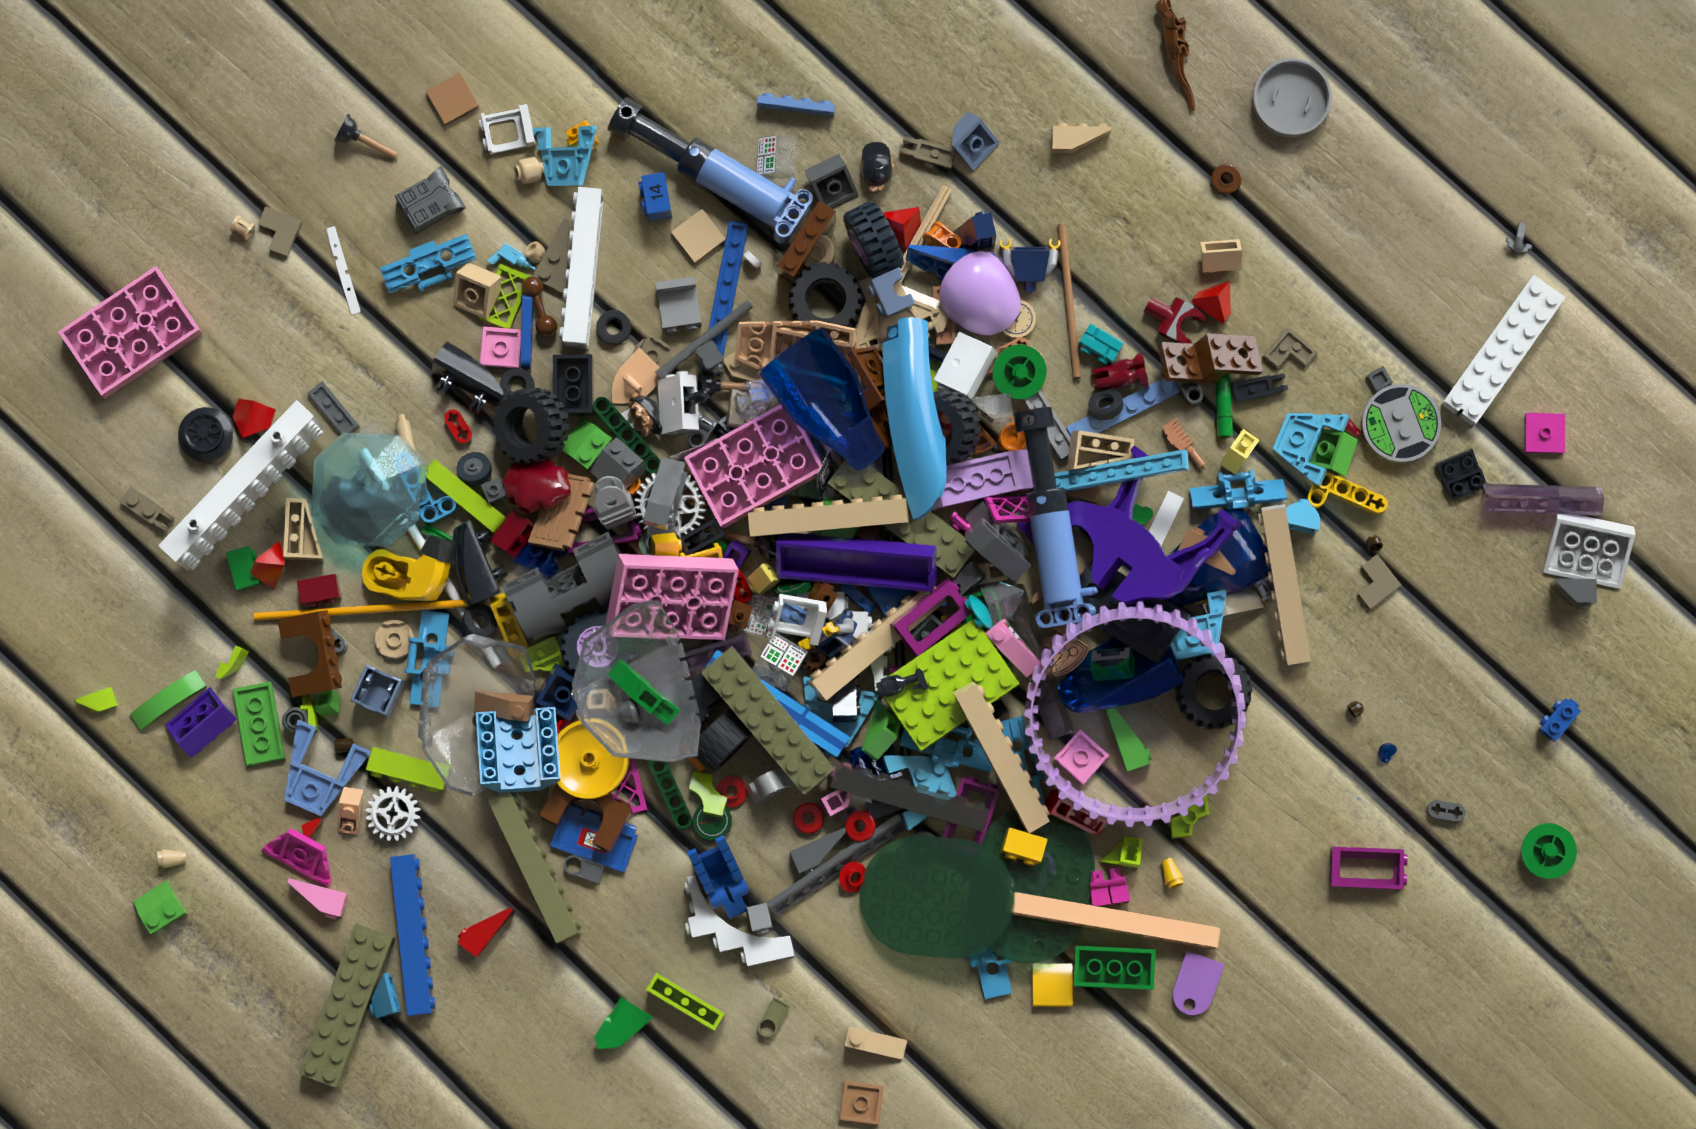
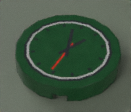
[774,579,813,597]
[693,804,732,840]

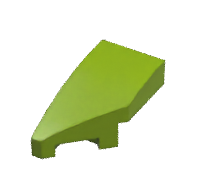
[215,646,249,679]
[74,687,118,713]
[300,695,319,732]

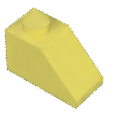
[1220,429,1259,475]
[748,563,781,595]

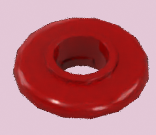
[716,776,747,807]
[793,803,824,834]
[845,811,876,842]
[839,862,868,893]

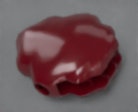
[502,458,571,514]

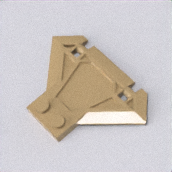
[855,277,949,354]

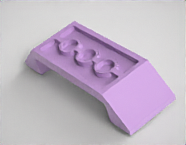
[931,450,1033,512]

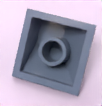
[952,111,1000,171]

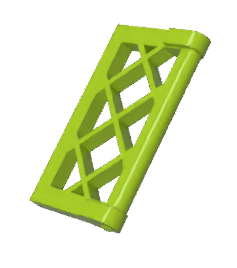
[478,264,531,329]

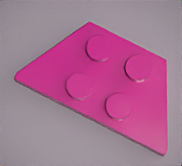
[261,828,332,887]

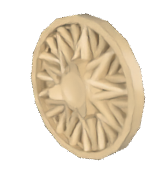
[805,235,835,268]

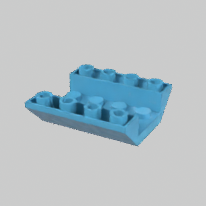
[476,707,561,793]

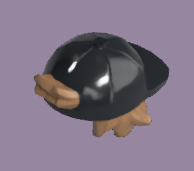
[860,142,895,192]
[627,391,663,437]

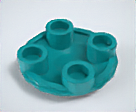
[965,595,993,629]

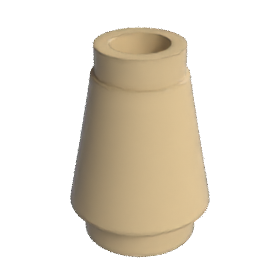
[157,849,186,869]

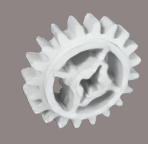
[366,786,421,841]

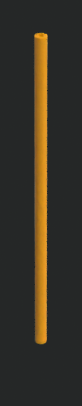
[254,599,470,621]

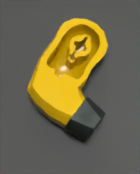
[361,535,455,601]

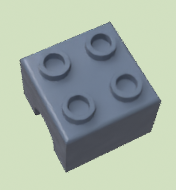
[867,268,915,318]
[350,664,405,718]

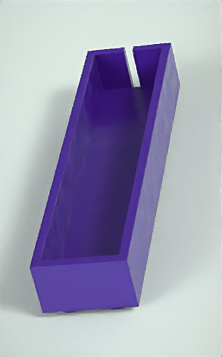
[776,533,937,592]

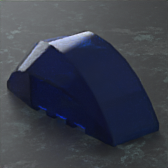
[1166,508,1272,608]

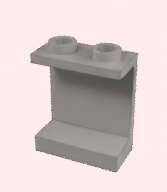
[656,277,702,333]

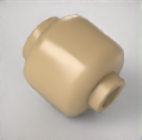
[514,157,544,184]

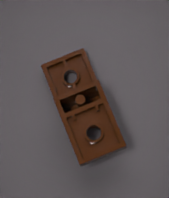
[1158,334,1263,383]
[847,346,893,450]

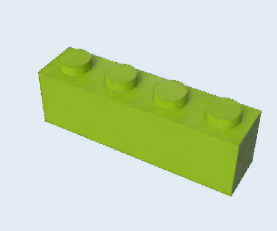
[366,747,451,793]
[646,973,725,1031]

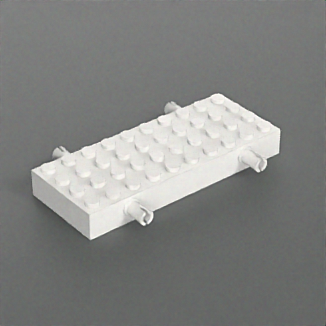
[158,400,324,571]

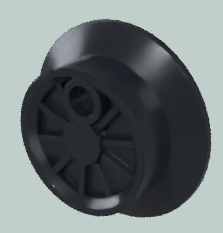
[178,407,233,462]

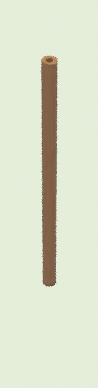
[1058,224,1081,378]

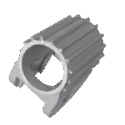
[593,476,637,530]

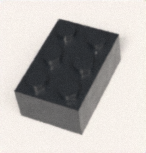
[553,354,594,416]

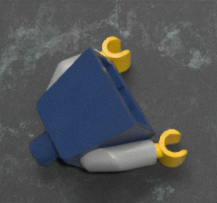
[1000,239,1061,292]
[798,609,857,658]

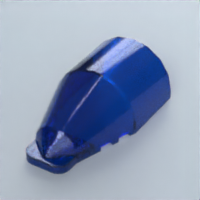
[758,327,884,470]

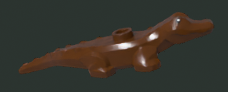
[1155,0,1195,111]

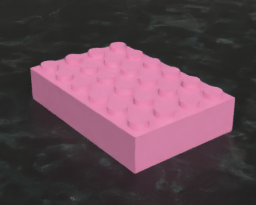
[58,266,203,399]
[684,400,823,528]
[605,554,739,640]

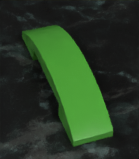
[130,670,207,731]

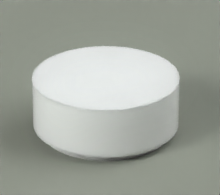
[743,250,762,268]

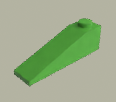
[1100,695,1152,773]

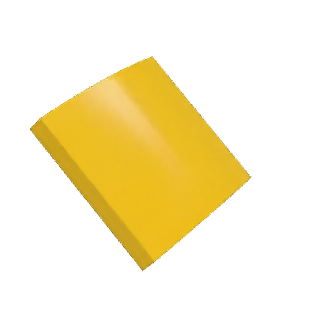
[1032,964,1073,1007]

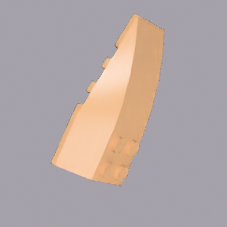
[735,321,858,400]

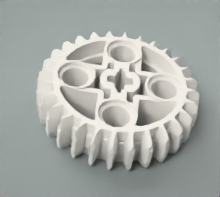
[635,471,707,538]

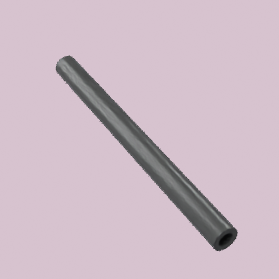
[655,300,753,379]

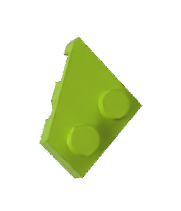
[519,635,567,671]

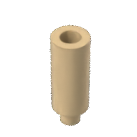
[395,414,416,454]

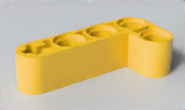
[1306,472,1388,515]

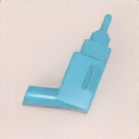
[487,243,536,271]

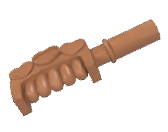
[1162,418,1205,468]

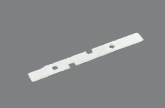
[326,226,360,314]

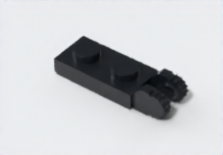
[1231,373,1289,404]

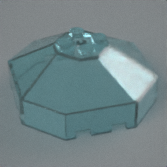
[311,433,428,547]

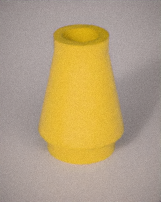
[1161,858,1184,889]

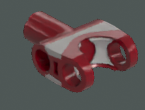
[1143,297,1206,344]

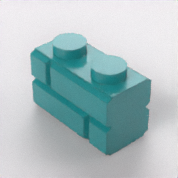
[1078,323,1124,365]

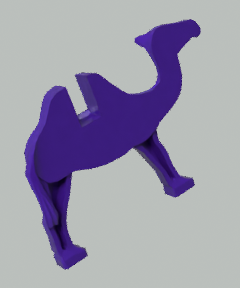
[1017,445,1242,605]

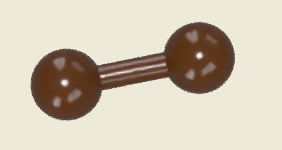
[521,276,557,337]

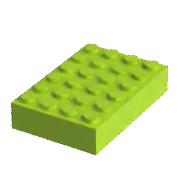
[876,619,1020,752]

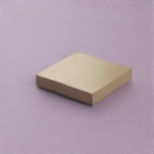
[671,209,726,263]

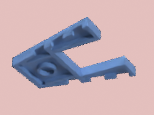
[284,719,371,816]

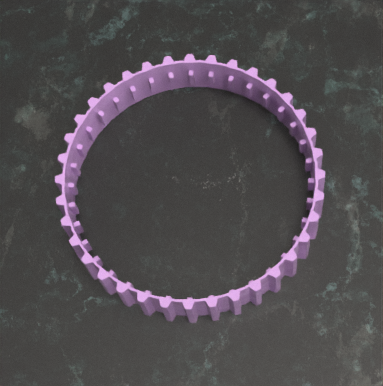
[1024,601,1246,827]

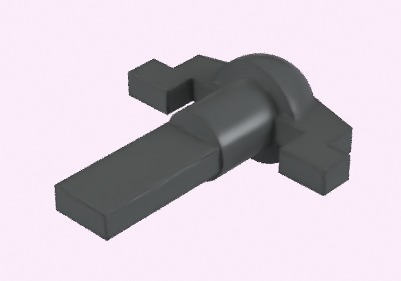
[1505,222,1532,253]

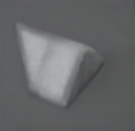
[980,581,1024,625]

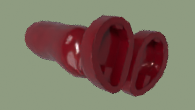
[1091,353,1149,390]

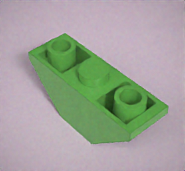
[862,700,901,760]

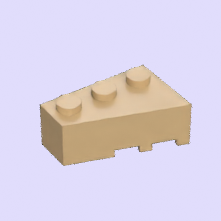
[1067,430,1135,470]
[283,498,323,561]

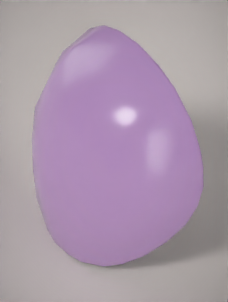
[939,251,1021,335]

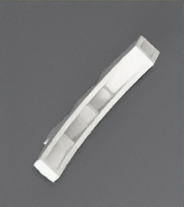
[797,592,895,692]
[684,876,794,966]

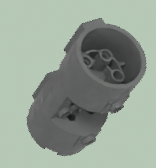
[502,532,621,643]

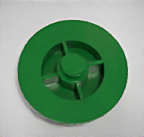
[992,344,1047,399]
[1521,823,1577,879]

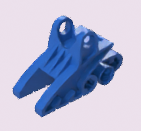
[687,835,750,919]

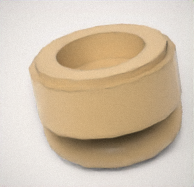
[524,241,545,264]

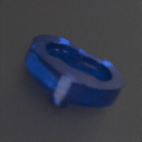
[1378,743,1397,763]

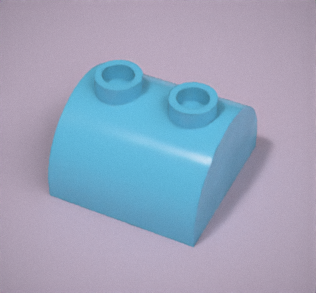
[1286,499,1320,535]

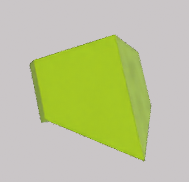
[1099,835,1143,869]

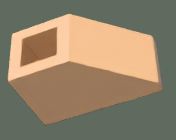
[338,787,363,835]

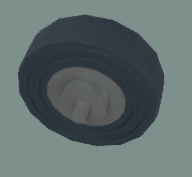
[456,452,492,486]

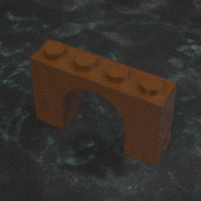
[777,201,836,284]
[277,610,342,697]
[539,783,633,854]

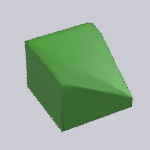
[314,690,341,717]

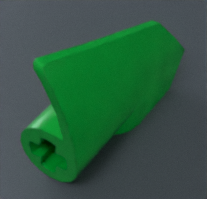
[594,997,653,1049]

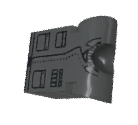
[395,166,466,234]

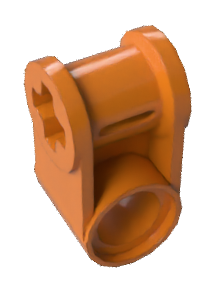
[922,222,961,248]

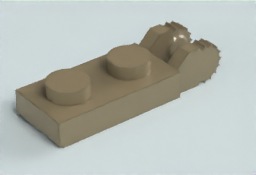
[899,137,956,169]
[120,486,175,532]

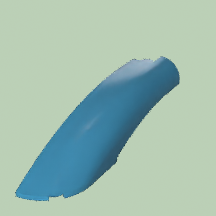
[883,317,946,520]

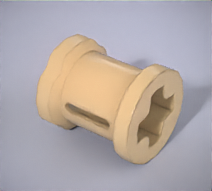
[229,215,255,240]

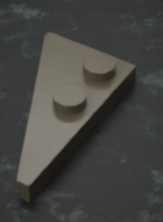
[533,218,569,295]

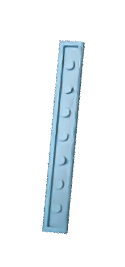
[1055,450,1189,492]

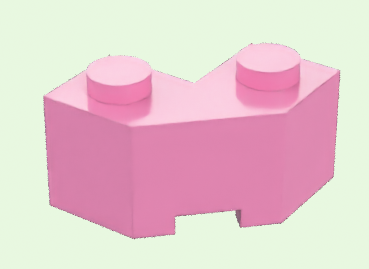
[820,762,856,817]

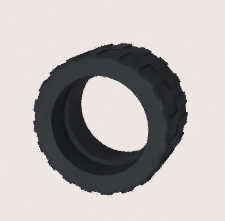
[689,709,753,773]

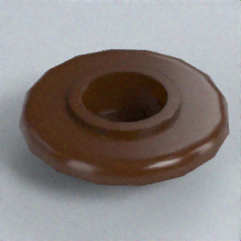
[1211,164,1242,194]

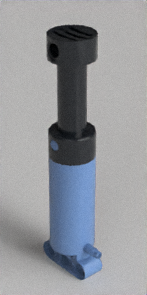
[608,97,812,244]
[1013,407,1098,628]

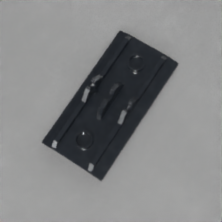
[1080,559,1191,665]

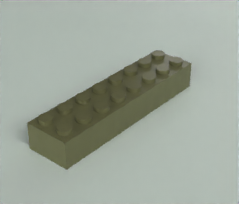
[827,452,976,580]
[701,646,835,794]
[487,792,582,944]
[299,923,395,1088]

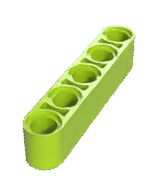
[422,459,506,533]

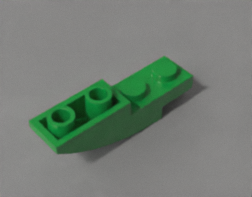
[607,659,681,726]

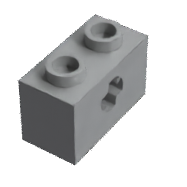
[747,903,773,935]

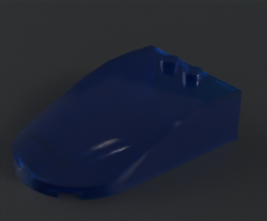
[1058,637,1185,713]

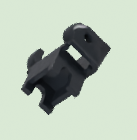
[657,673,723,736]

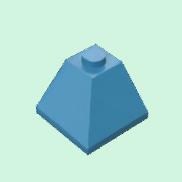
[369,973,401,1018]

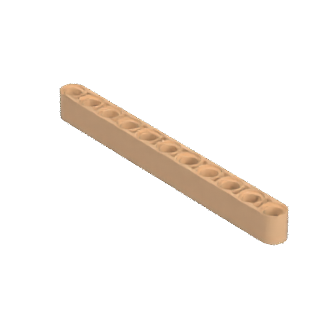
[1006,892,1220,949]

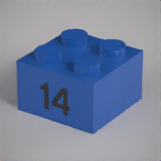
[638,172,672,222]

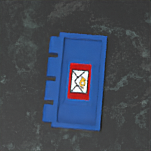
[550,804,638,873]

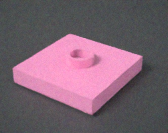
[480,327,521,369]
[1054,729,1110,785]

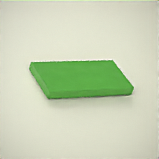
[233,681,286,766]

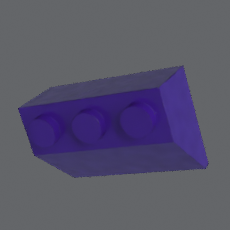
[165,687,237,758]

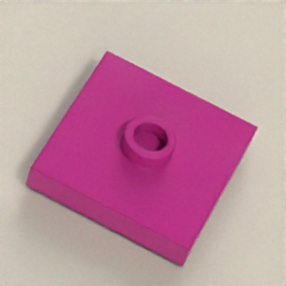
[1525,413,1565,454]

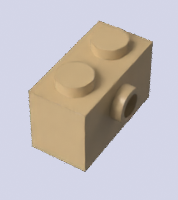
[1200,239,1242,273]

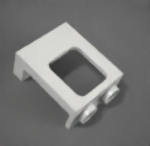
[479,104,536,155]
[768,594,827,645]

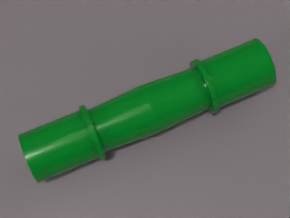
[1215,373,1233,438]

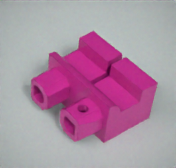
[1089,867,1130,906]

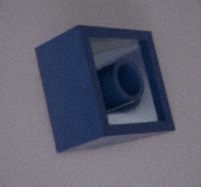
[535,663,590,721]

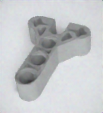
[746,768,795,805]

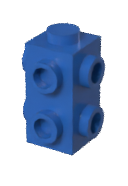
[1538,698,1581,742]

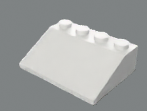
[1543,510,1635,589]

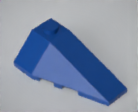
[906,244,978,281]

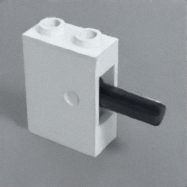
[928,332,997,401]
[658,371,710,436]

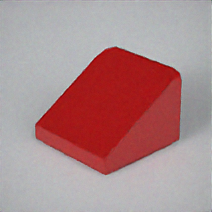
[301,818,323,839]

